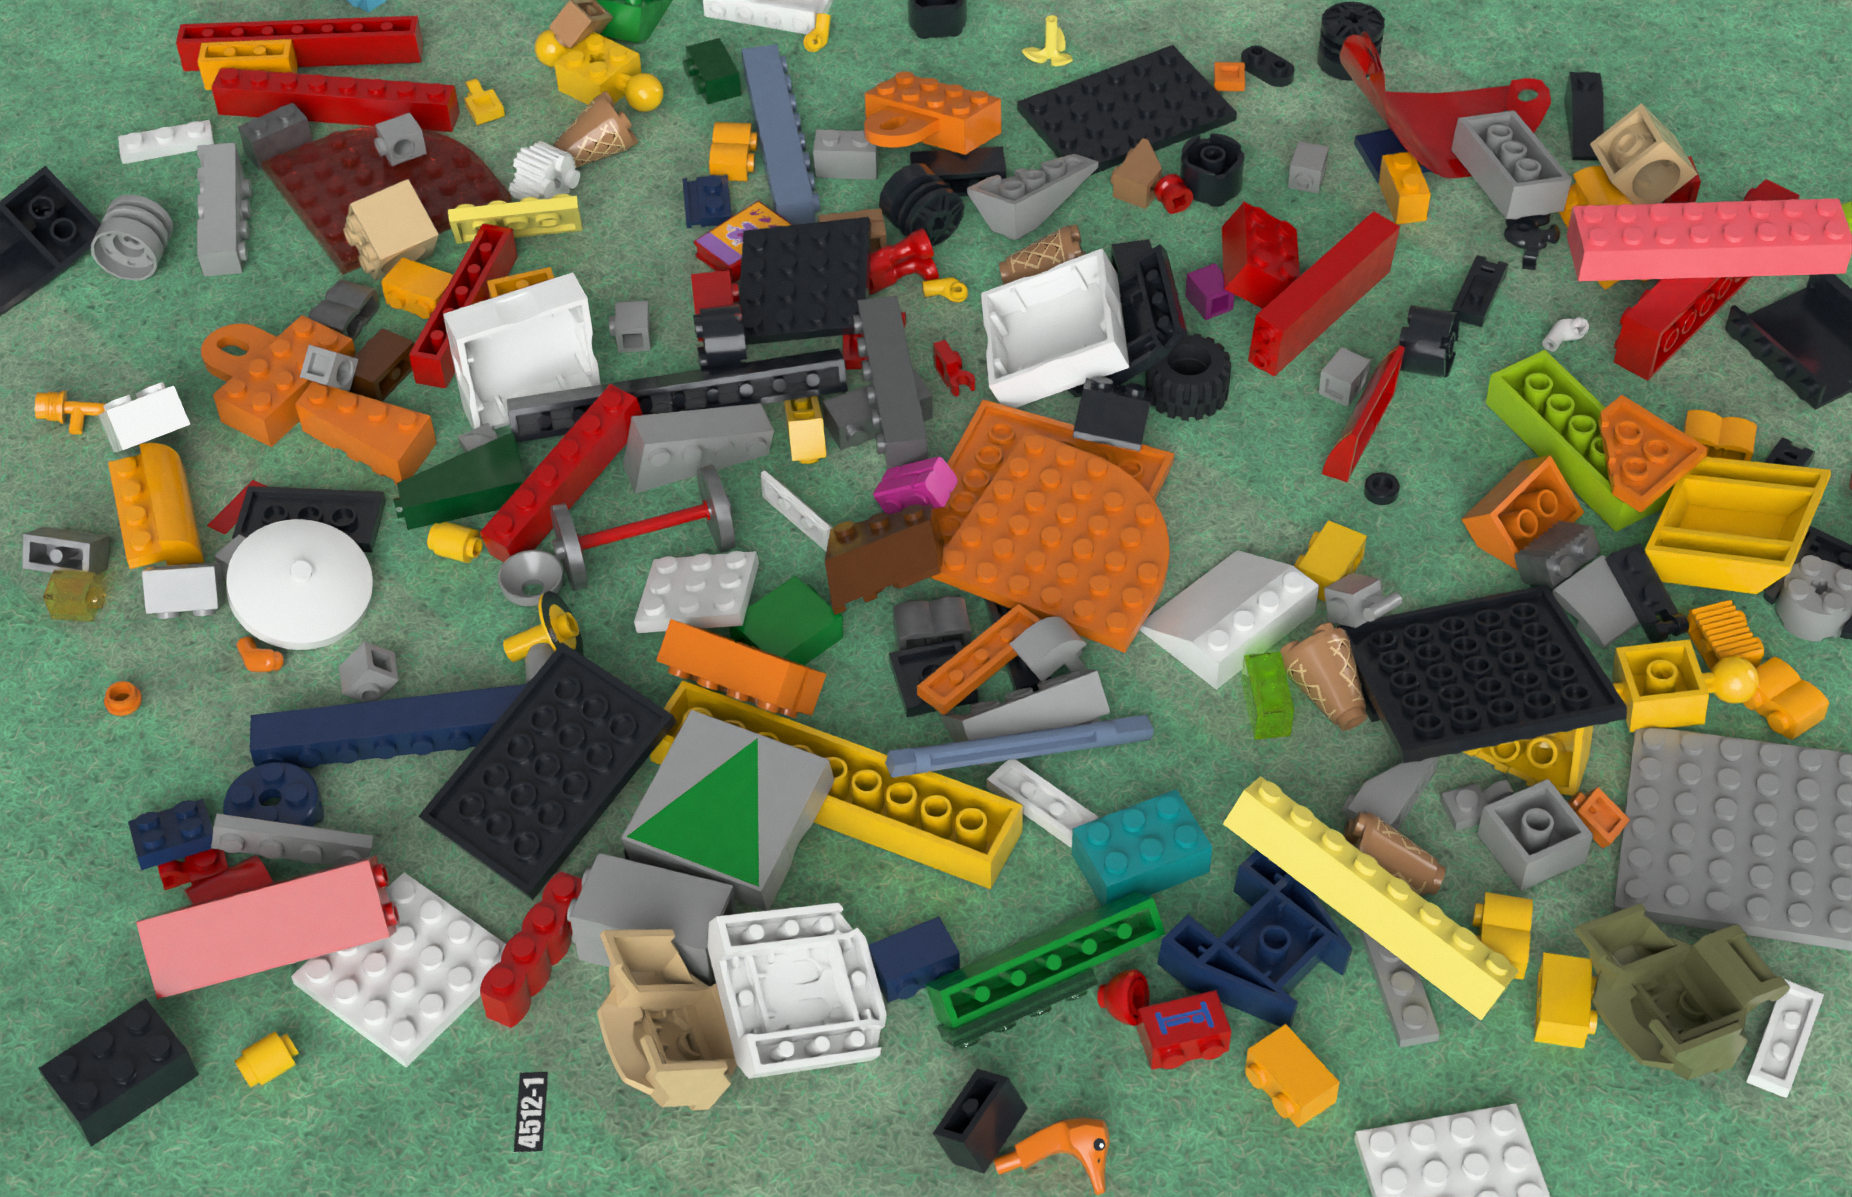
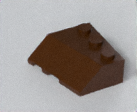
[825,504,944,615]

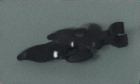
[1504,213,1560,270]

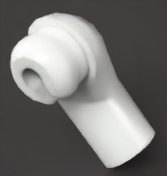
[1542,317,1589,352]

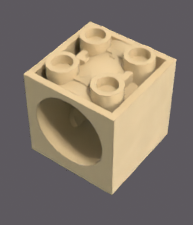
[1590,103,1698,204]
[343,179,439,281]

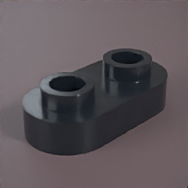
[1241,45,1295,87]

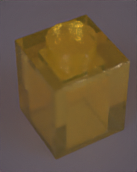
[43,570,105,622]

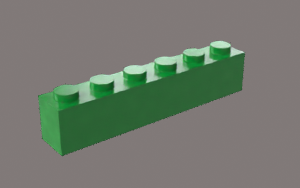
[925,892,1166,1029]

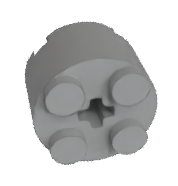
[1775,555,1852,642]

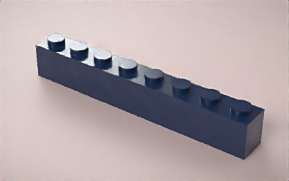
[249,684,527,768]

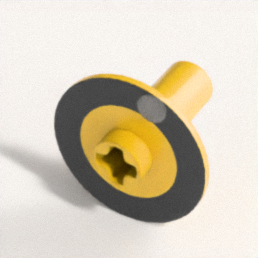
[503,591,584,662]

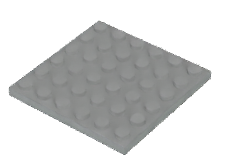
[1613,727,1852,951]

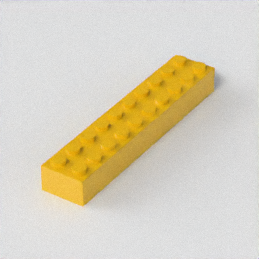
[650,680,1023,890]

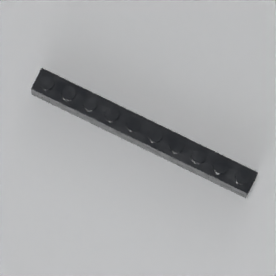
[507,348,848,442]

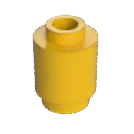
[427,521,483,563]
[234,1031,299,1088]

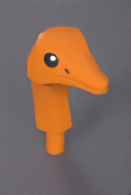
[993,1117,1110,1195]

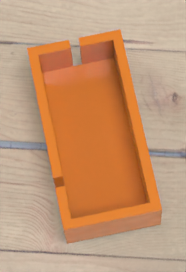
[656,619,827,719]

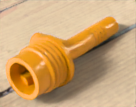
[35,390,107,434]

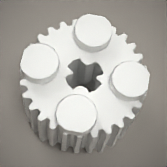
[509,141,580,200]

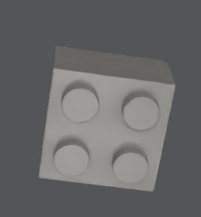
[1477,779,1593,891]

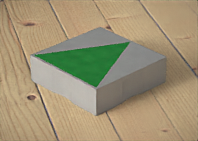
[621,710,834,911]

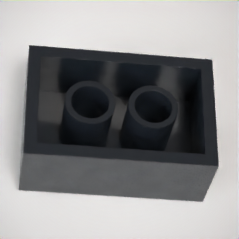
[38,998,198,1147]

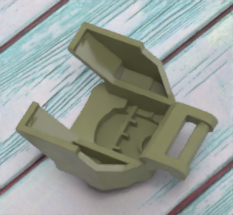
[1574,903,1790,1081]

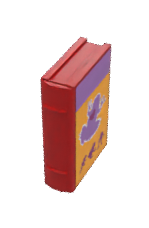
[694,200,792,283]

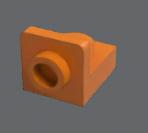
[1567,787,1630,849]

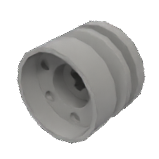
[91,194,173,281]

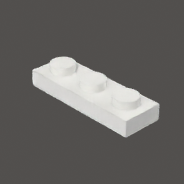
[118,120,214,164]
[987,759,1098,848]
[1747,980,1824,1098]

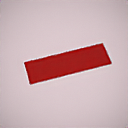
[207,480,268,535]

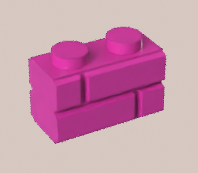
[873,456,958,515]

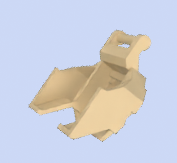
[597,929,738,1110]

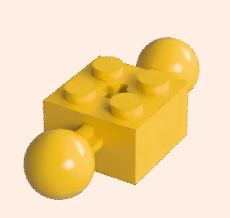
[534,29,664,112]
[1612,639,1759,732]

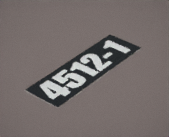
[514,1072,548,1152]

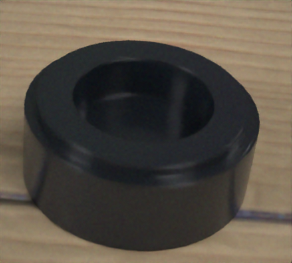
[1364,472,1400,505]

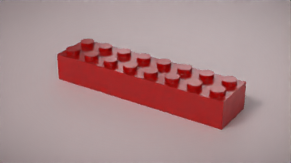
[1613,179,1800,381]

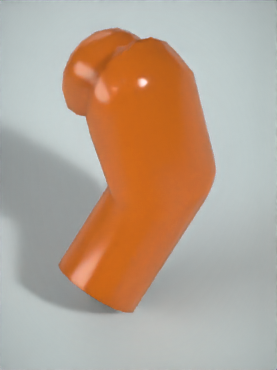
[236,637,284,672]

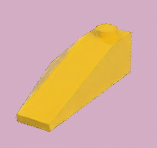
[1463,726,1593,796]

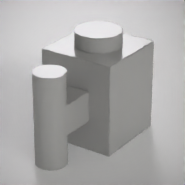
[1324,573,1402,628]

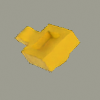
[464,78,505,125]

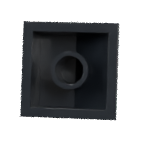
[1072,376,1153,451]

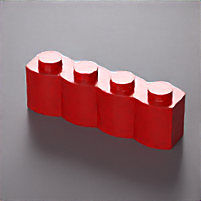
[480,871,582,1028]

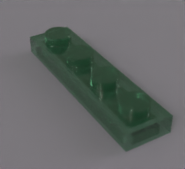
[937,968,1098,1049]

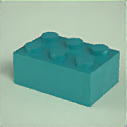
[1072,789,1212,906]

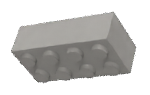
[1451,111,1572,219]

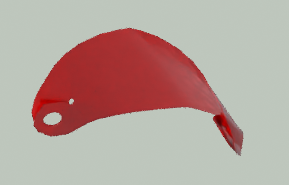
[1339,32,1551,178]

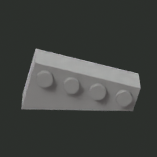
[197,142,252,277]
[623,403,774,494]

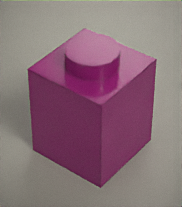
[1185,263,1234,320]

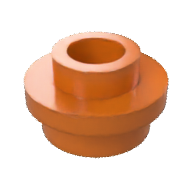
[104,681,142,716]

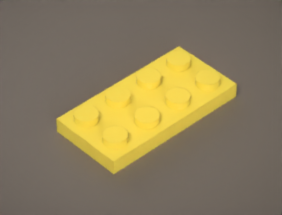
[448,194,583,244]

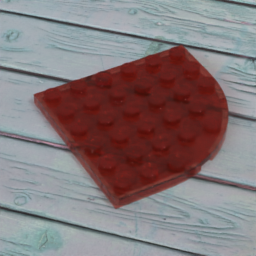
[261,126,512,275]

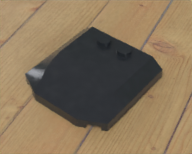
[1068,244,1187,397]

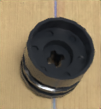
[1317,1,1385,81]
[879,163,964,247]

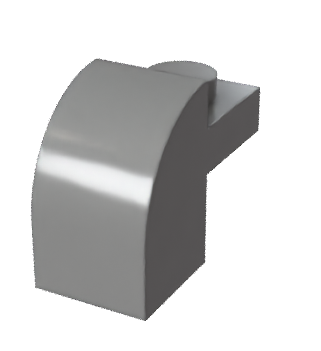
[1010,616,1087,682]

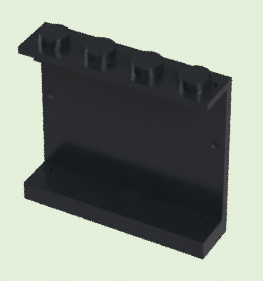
[1725,274,1852,410]

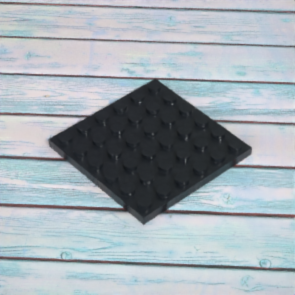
[1337,585,1627,763]

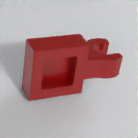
[933,340,975,397]
[157,849,228,890]

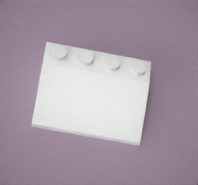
[1140,550,1319,690]

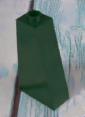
[393,433,526,530]

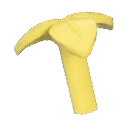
[1022,15,1073,66]

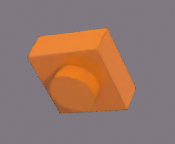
[1214,62,1245,91]

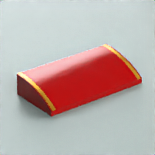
[1322,346,1405,482]

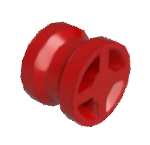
[1154,174,1193,214]

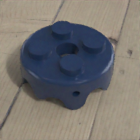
[223,762,324,827]

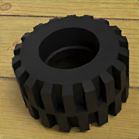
[1145,333,1231,421]

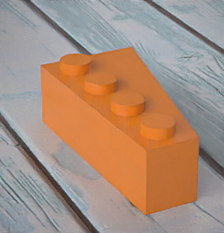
[295,381,437,485]

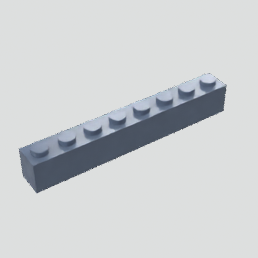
[742,44,820,225]

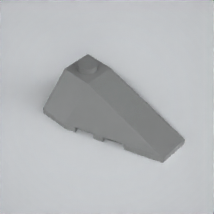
[967,154,1098,240]

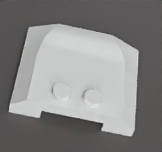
[707,903,887,1079]

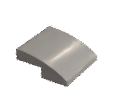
[1552,555,1640,650]

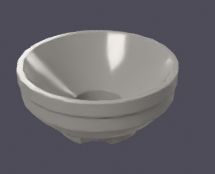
[498,550,563,606]

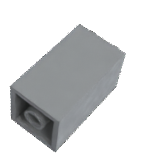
[567,853,736,987]

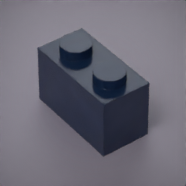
[868,917,960,1003]

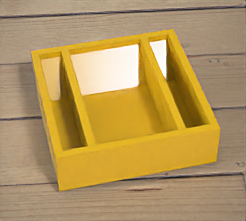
[1645,457,1831,594]

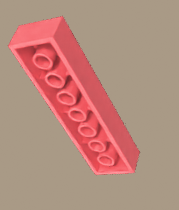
[1567,198,1852,281]

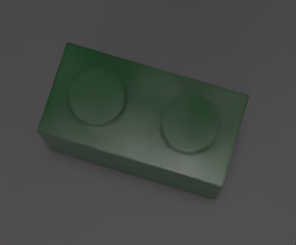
[683,38,741,105]

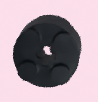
[908,0,967,39]
[1180,134,1244,207]
[693,304,747,369]
[1399,305,1460,377]

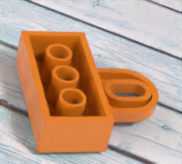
[864,71,1002,155]
[201,315,356,447]

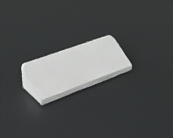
[761,470,834,551]

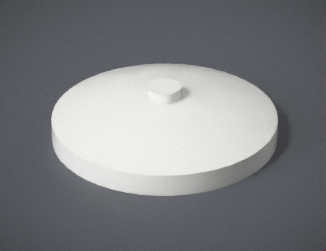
[226,519,373,650]

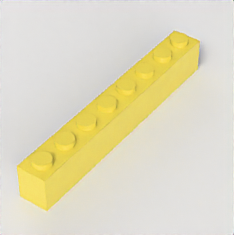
[1223,776,1519,1020]

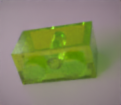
[1241,652,1294,740]

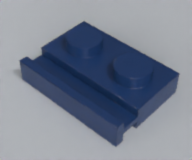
[682,174,732,228]

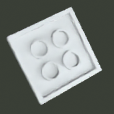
[634,551,759,633]

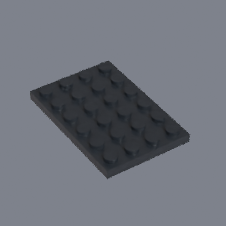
[1017,45,1237,175]
[418,642,677,900]

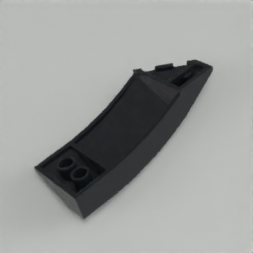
[0,166,101,316]

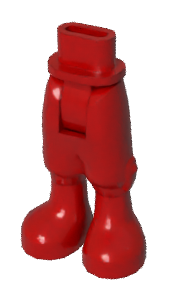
[869,228,939,295]

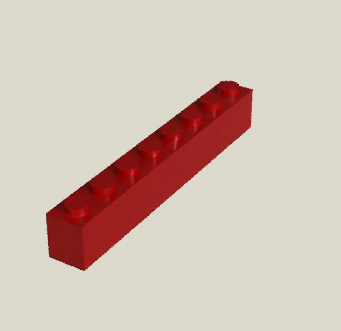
[176,15,423,71]
[211,68,460,132]

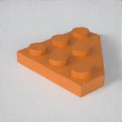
[1598,395,1708,513]

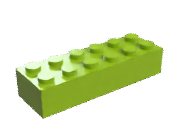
[1485,350,1676,532]

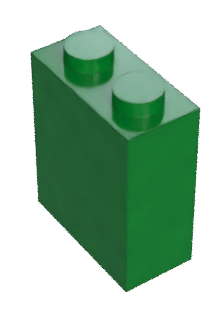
[729,576,843,665]

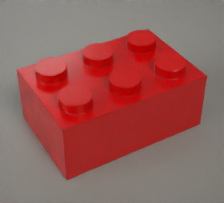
[1221,202,1300,309]

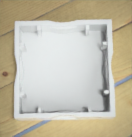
[981,248,1130,408]
[443,272,601,430]

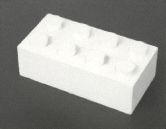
[98,382,190,453]

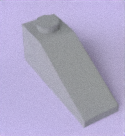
[1342,756,1439,831]

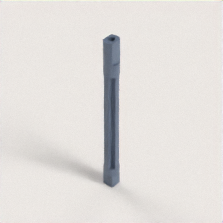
[885,715,1153,778]

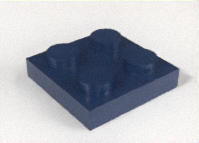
[128,799,213,870]

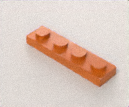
[917,604,1041,715]

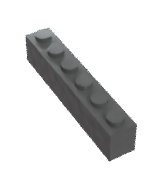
[852,296,928,467]

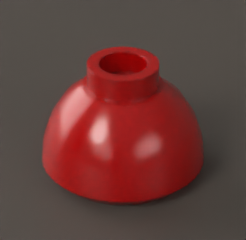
[1097,969,1150,1026]

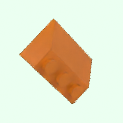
[1461,455,1584,570]

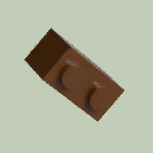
[348,328,414,402]

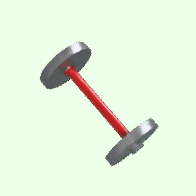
[550,464,735,591]

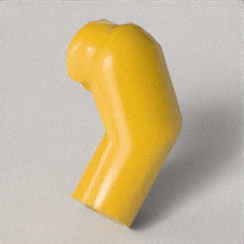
[803,13,831,52]
[922,277,968,303]

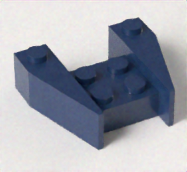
[1157,850,1353,1028]

